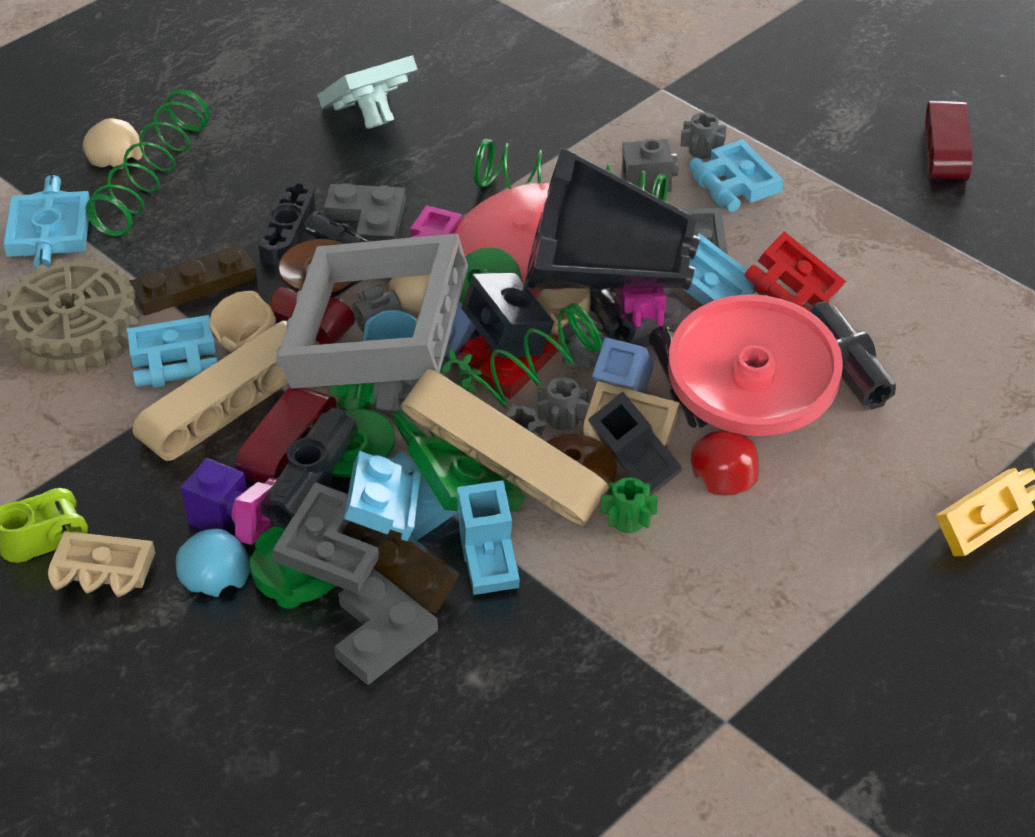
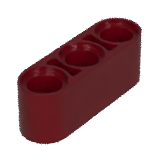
[925,100,973,180]
[235,387,337,484]

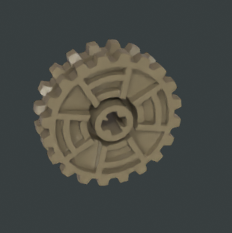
[0,258,140,375]

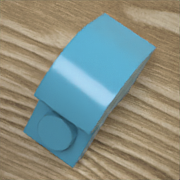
[457,480,520,595]

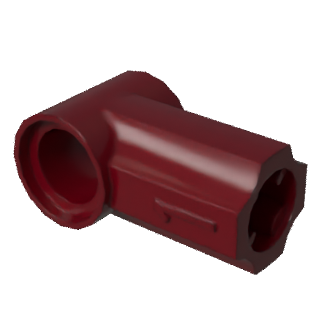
[270,287,355,345]

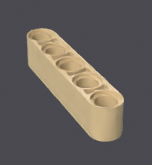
[133,321,319,461]
[401,369,609,526]

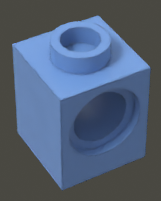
[592,337,655,393]

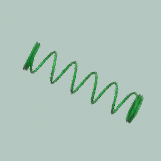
[85,89,210,237]
[473,139,668,201]
[393,303,602,447]

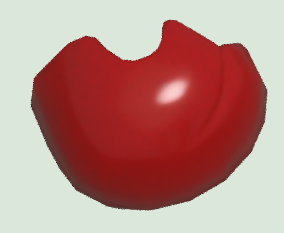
[690,430,759,495]

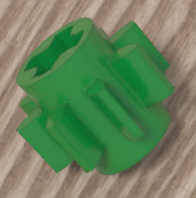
[440,349,481,393]
[329,382,376,410]
[601,477,658,533]

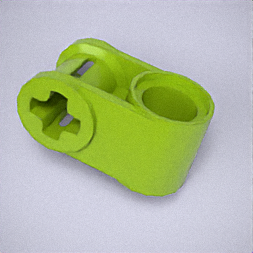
[0,488,88,563]

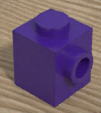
[181,458,247,533]

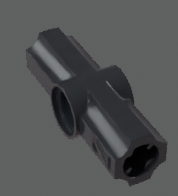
[809,301,896,410]
[260,408,358,529]

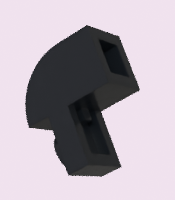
[588,392,683,496]

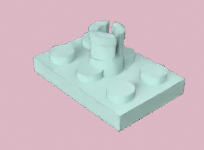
[318,55,418,129]

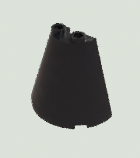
[525,148,700,290]

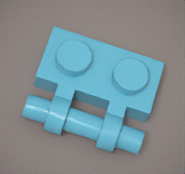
[688,139,784,212]
[127,315,218,389]

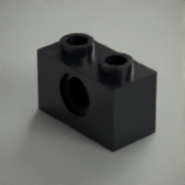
[461,273,554,358]

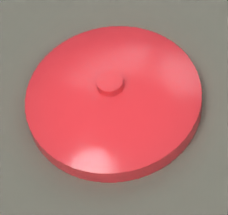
[454,183,560,298]
[668,295,843,436]

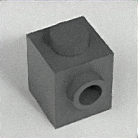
[621,139,679,193]

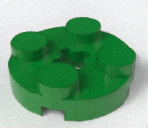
[250,526,337,609]

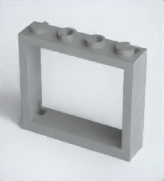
[276,233,468,388]

